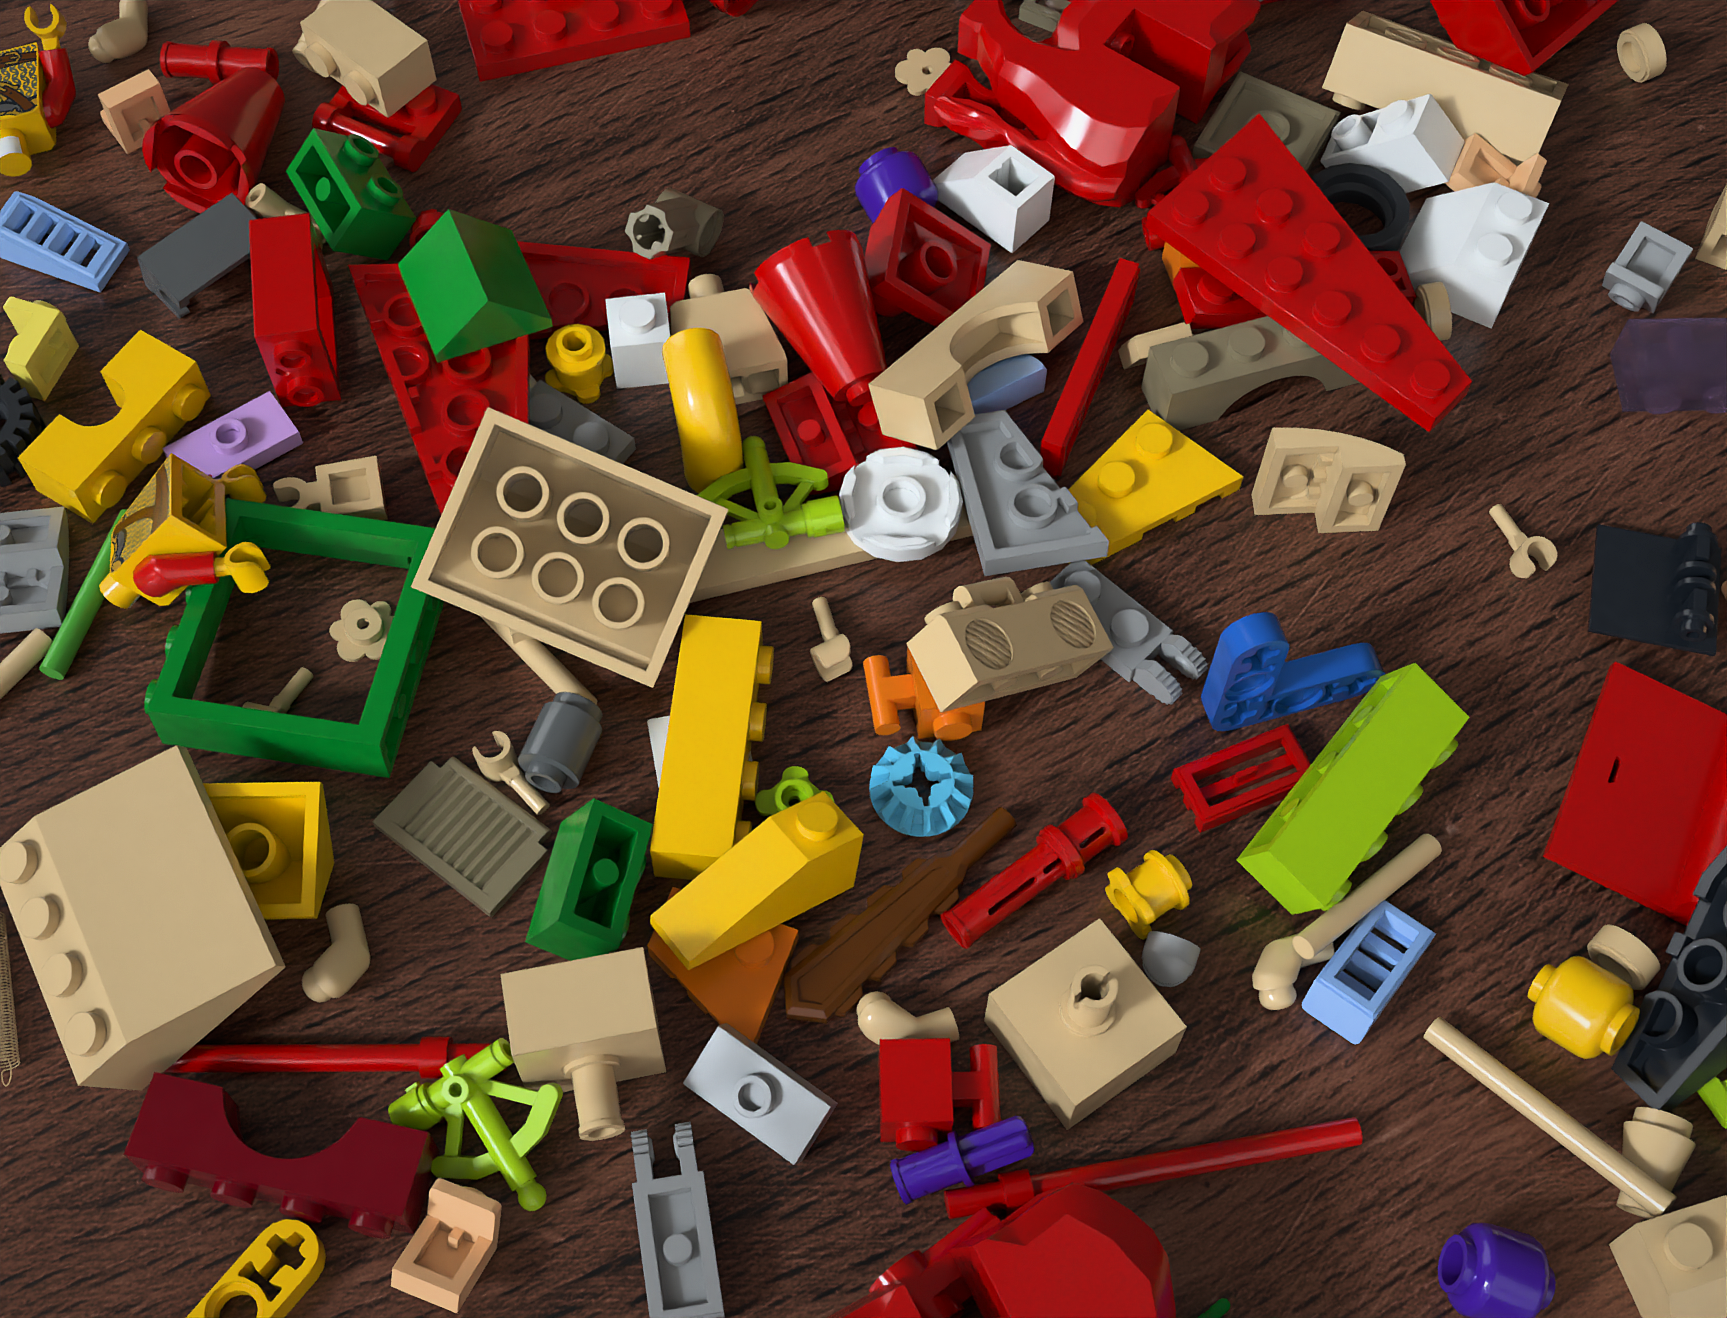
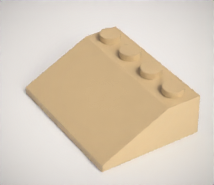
[411,407,728,688]
[0,745,286,1091]

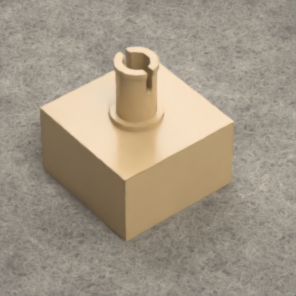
[984,918,1187,1130]
[500,947,666,1141]

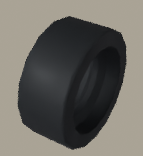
[1311,163,1410,251]

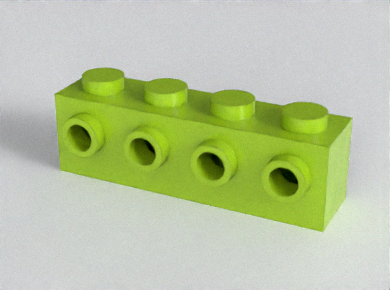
[1236,663,1470,915]

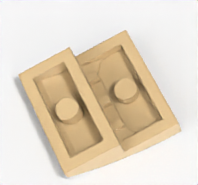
[1251,428,1406,533]

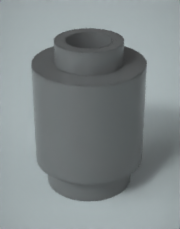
[518,692,603,793]

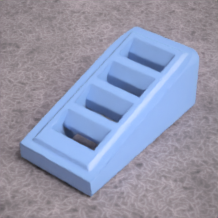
[0,191,130,293]
[1302,900,1436,1044]

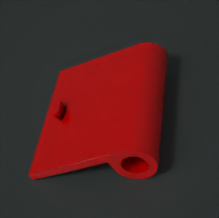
[1543,661,1727,926]

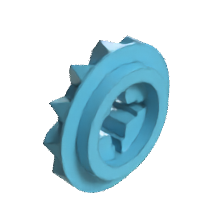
[869,736,973,837]

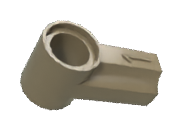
[625,188,724,259]

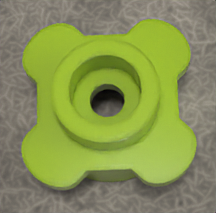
[755,766,834,816]

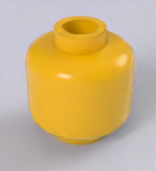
[1528,956,1640,1059]

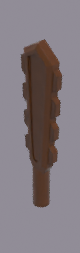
[784,807,1017,1024]

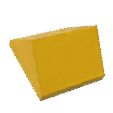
[203,782,334,919]

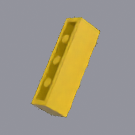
[650,614,774,880]

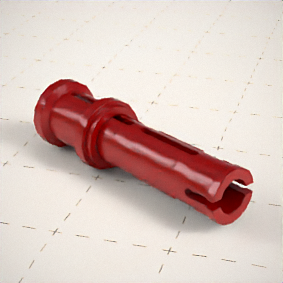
[940,792,1128,949]

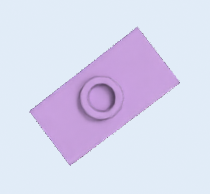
[162,391,303,479]

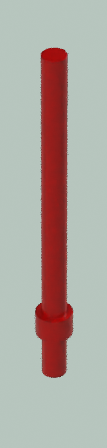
[163,1036,507,1079]
[944,1117,1363,1220]

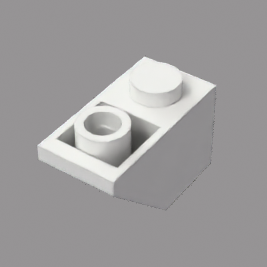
[1321,94,1465,193]
[933,145,1055,253]

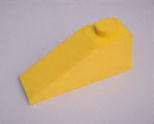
[650,791,864,970]

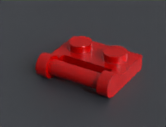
[312,84,462,172]

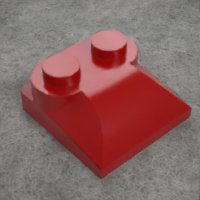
[864,188,991,327]

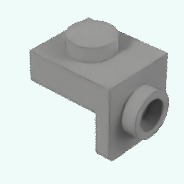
[1602,221,1693,313]

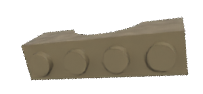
[1141,316,1360,431]

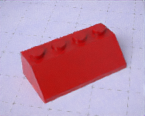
[1430,0,1618,76]

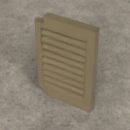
[373,756,552,918]

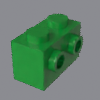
[286,128,417,261]
[525,798,653,961]

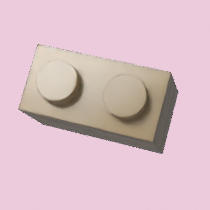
[300,0,437,118]

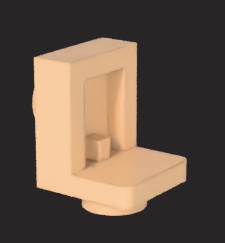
[1444,133,1547,198]
[391,1178,502,1313]

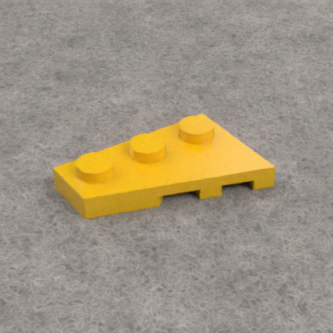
[1068,410,1244,565]

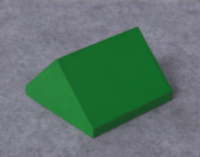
[398,209,553,363]

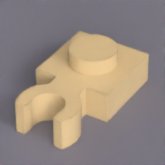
[273,456,388,520]

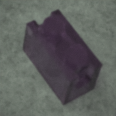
[1610,318,1727,414]

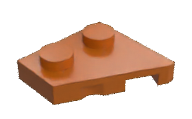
[647,887,799,1044]

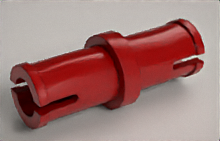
[160,40,279,85]

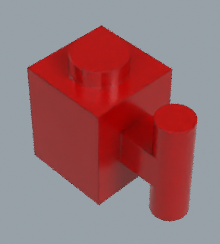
[878,1038,1001,1152]

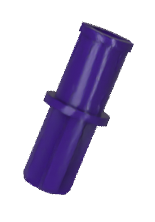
[890,1115,1035,1205]

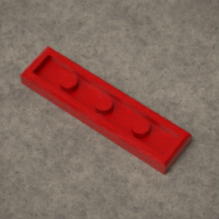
[1040,258,1141,480]

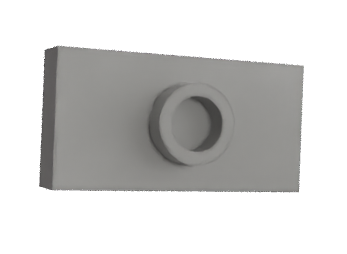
[683,1023,838,1165]

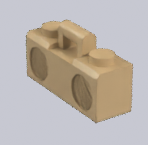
[906,577,1114,712]

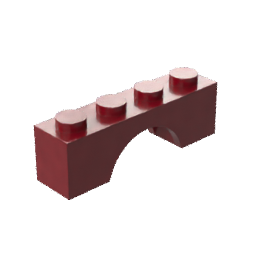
[123,1072,440,1239]

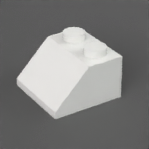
[1400,182,1549,329]

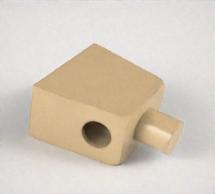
[670,274,788,404]

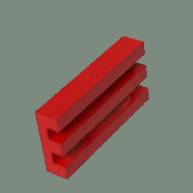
[1170,723,1311,833]

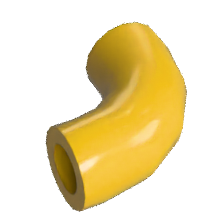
[662,328,744,493]

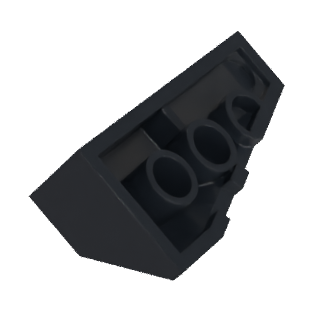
[1611,846,1727,1113]

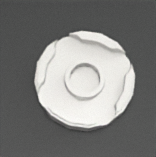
[839,447,963,562]

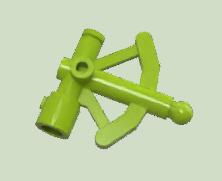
[696,436,845,549]
[388,1038,563,1211]

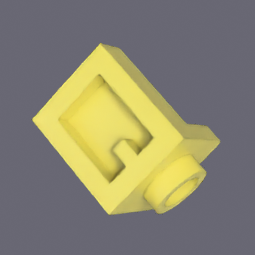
[3,297,79,401]

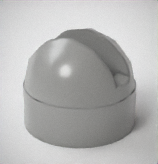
[1142,931,1201,987]

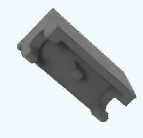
[137,193,256,319]

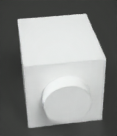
[605,293,670,389]

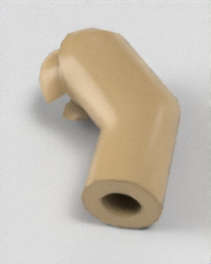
[1252,933,1335,1010]

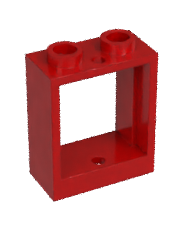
[249,213,341,407]

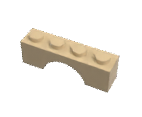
[868,260,1083,450]

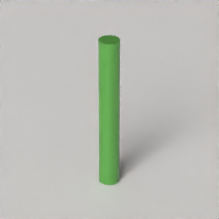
[39,509,127,680]

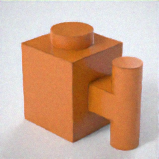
[863,648,985,741]

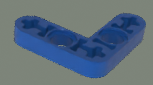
[1201,612,1385,731]

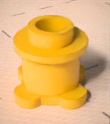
[545,324,614,404]
[1105,850,1192,940]

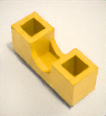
[18,330,211,524]

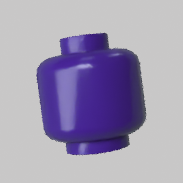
[855,147,939,224]
[1438,1223,1556,1318]

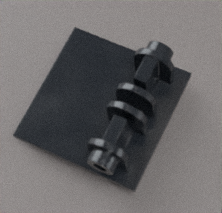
[1588,522,1722,656]

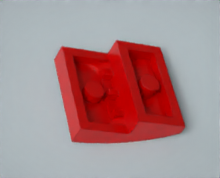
[762,372,918,495]

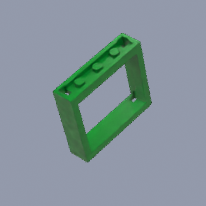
[144,498,444,778]

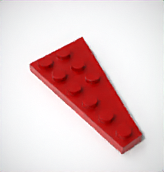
[1145,113,1472,432]
[348,260,530,515]

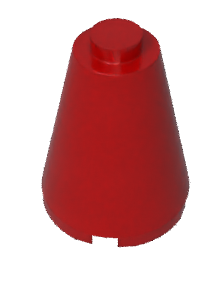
[142,67,285,214]
[749,230,888,406]

